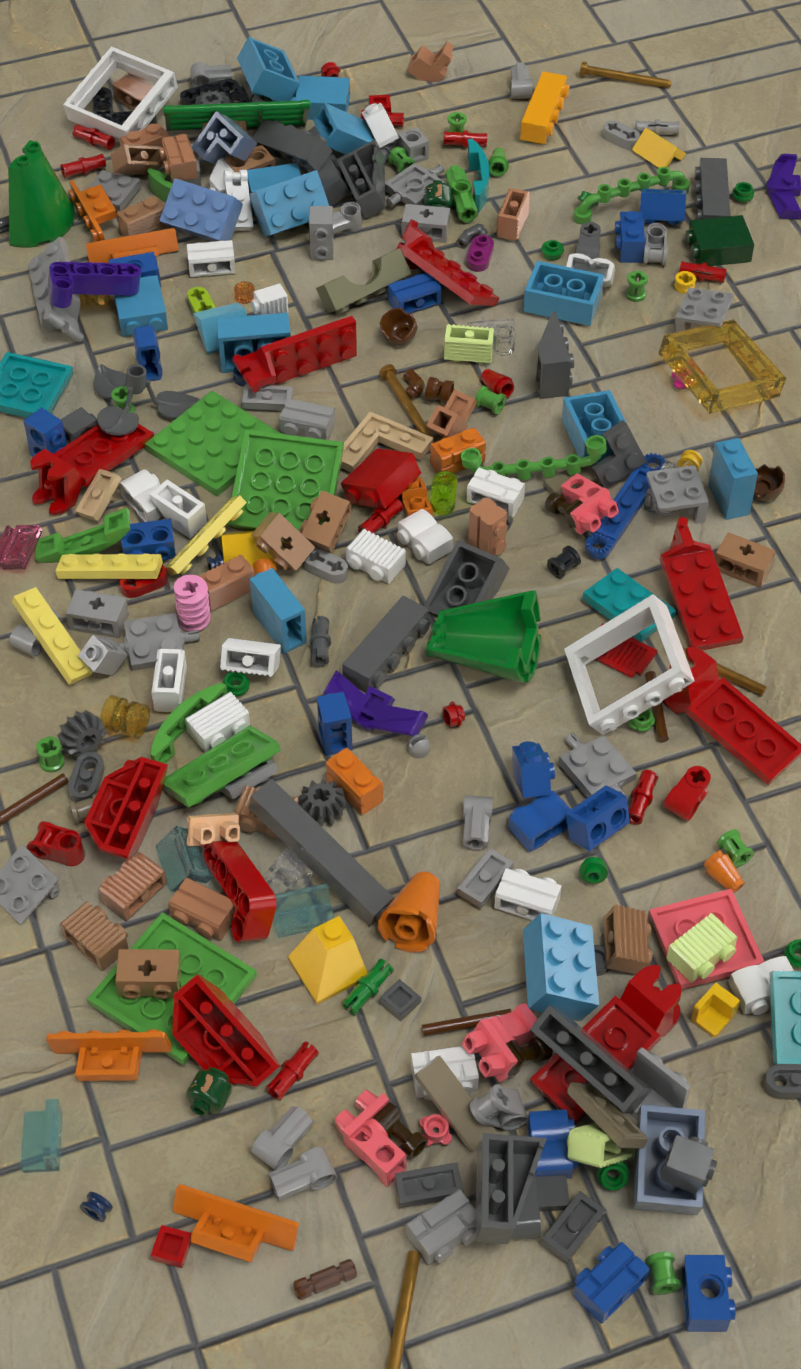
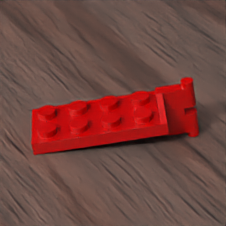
[396,219,500,306]
[232,316,357,393]
[660,517,744,650]

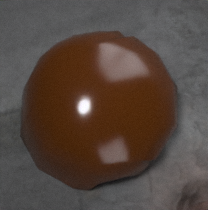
[379,308,418,345]
[753,464,785,502]

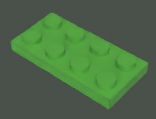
[162,725,281,808]

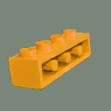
[520,71,570,144]

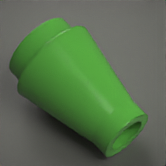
[488,148,509,176]

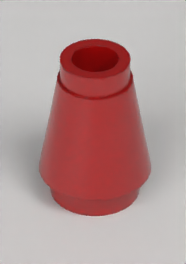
[481,369,514,398]

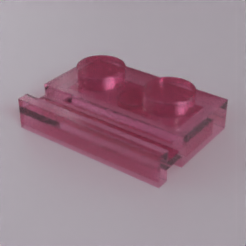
[0,524,43,570]

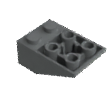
[535,311,574,399]

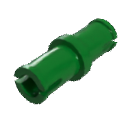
[341,958,394,1015]

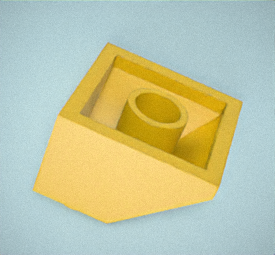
[288,916,368,1005]

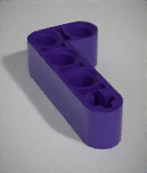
[48,262,141,308]

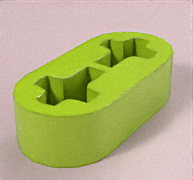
[187,287,215,313]

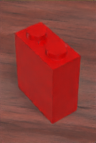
[340,448,421,509]

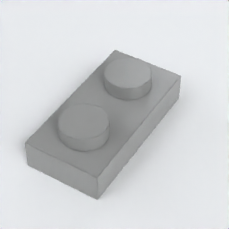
[242,384,293,411]
[219,759,278,799]
[457,848,514,908]

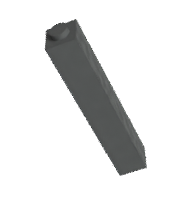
[249,779,394,927]

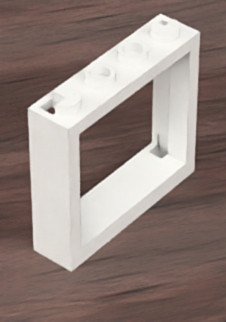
[63,46,178,142]
[564,594,695,735]

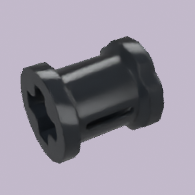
[547,545,581,579]

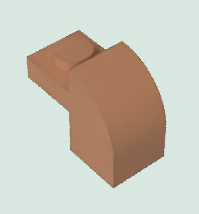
[407,41,454,82]
[426,389,477,438]

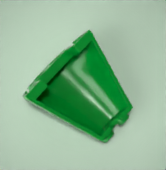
[8,140,75,248]
[426,590,541,683]

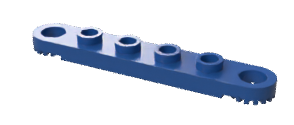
[585,453,666,559]

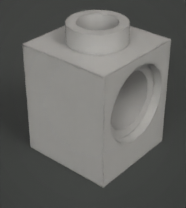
[398,127,429,163]
[78,635,128,676]

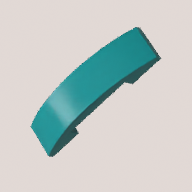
[467,139,489,213]

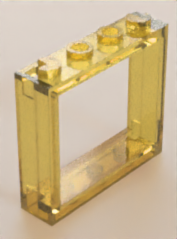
[658,319,786,414]

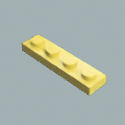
[165,495,247,576]
[55,554,163,579]
[12,587,93,685]

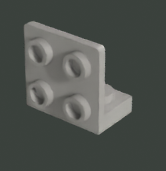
[675,288,734,340]
[646,465,709,524]
[629,1047,691,1120]

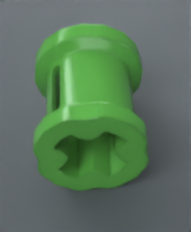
[448,112,467,132]
[388,147,415,173]
[626,271,648,302]
[111,386,135,413]
[475,386,506,415]
[36,736,65,773]
[717,829,754,867]
[645,1252,681,1295]

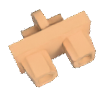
[186,813,240,846]

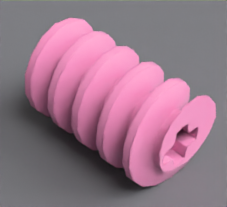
[174,574,211,632]

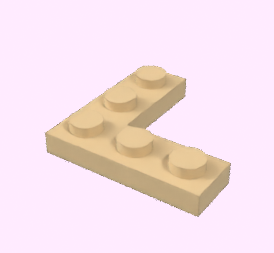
[340,412,433,472]

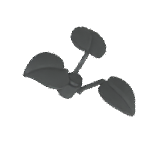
[94,364,200,436]

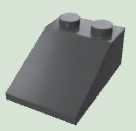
[424,540,510,616]

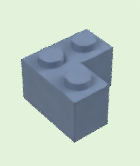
[191,111,258,165]

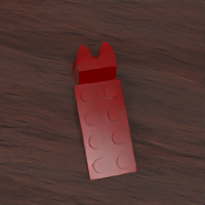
[30,424,154,515]
[663,647,801,785]
[530,965,682,1125]

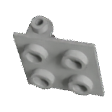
[0,845,60,925]

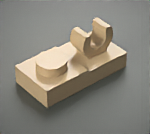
[75,469,122,522]

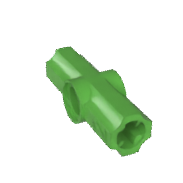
[445,165,478,223]

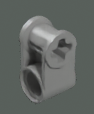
[643,223,668,265]
[470,1084,528,1131]

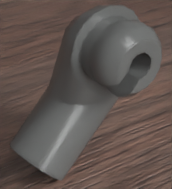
[456,224,488,248]

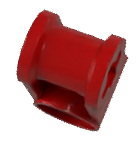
[663,766,711,821]
[27,821,85,867]

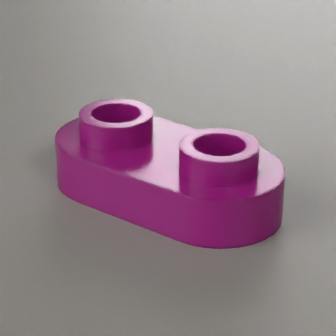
[466,235,494,272]

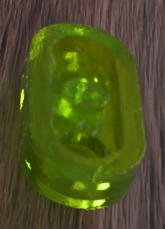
[430,471,458,515]

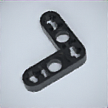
[180,79,250,105]
[93,87,157,126]

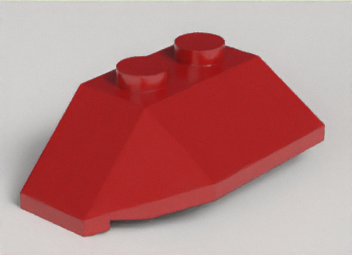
[84,756,168,859]
[172,973,280,1087]

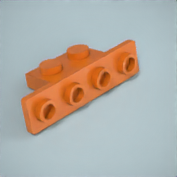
[68,180,118,242]
[86,228,179,263]
[46,1029,172,1081]
[173,1184,299,1262]

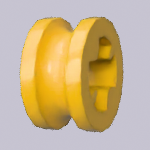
[674,271,696,294]
[678,450,703,472]

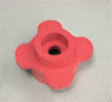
[420,1114,452,1146]

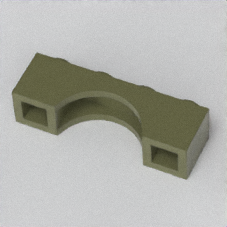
[316,248,412,315]

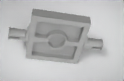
[385,163,446,207]
[87,171,141,212]
[117,613,200,671]
[558,733,637,803]

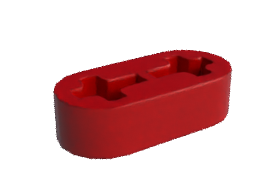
[119,565,168,598]

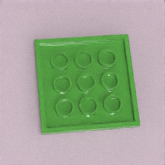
[145,391,282,497]
[227,429,344,532]
[87,912,257,1066]

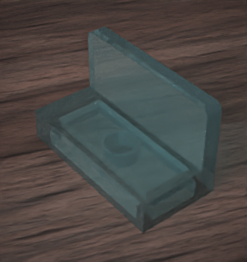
[156,826,213,892]
[274,883,335,938]
[21,1099,63,1173]

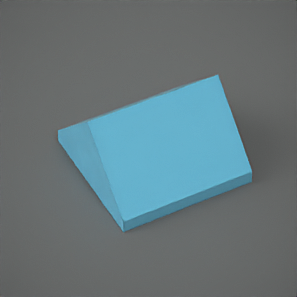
[193,303,247,354]

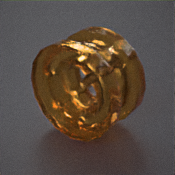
[234,281,255,304]

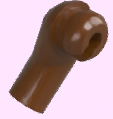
[403,369,425,399]

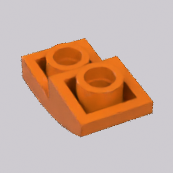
[400,477,433,517]

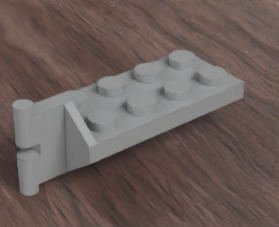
[28,237,84,343]

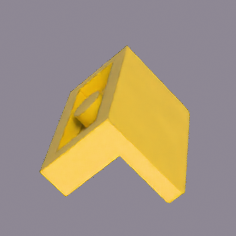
[632,128,686,168]

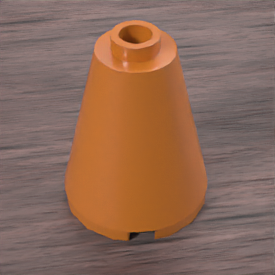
[378,872,440,952]

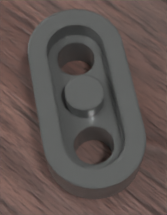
[68,752,105,802]
[764,1064,801,1098]

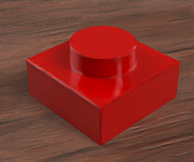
[369,94,391,112]
[150,1225,192,1268]

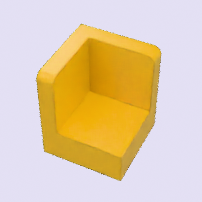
[690,983,740,1038]

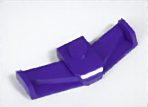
[766,154,801,220]
[323,670,428,736]

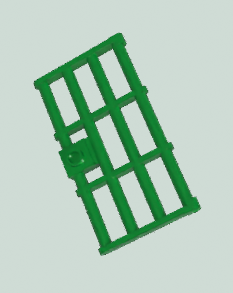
[163,100,311,131]

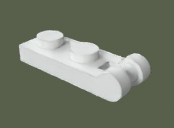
[223,170,253,231]

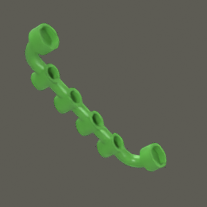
[574,167,690,225]
[461,435,607,480]

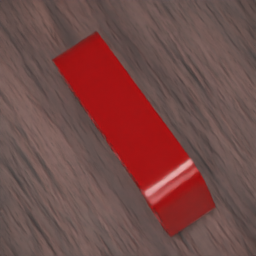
[203,841,277,942]

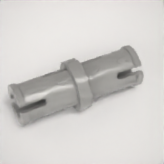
[635,119,680,136]

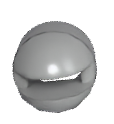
[408,734,430,758]

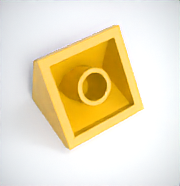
[221,531,276,568]

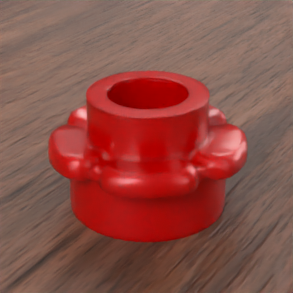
[321,62,341,77]
[442,701,465,728]

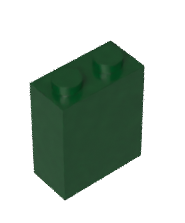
[685,215,755,266]

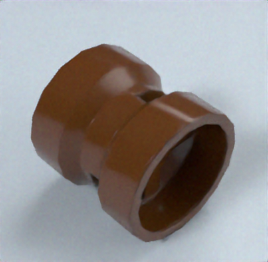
[425,377,454,404]

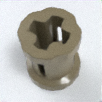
[69,794,97,825]

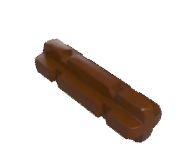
[293,1259,357,1300]

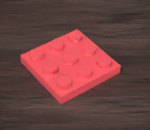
[648,889,764,989]

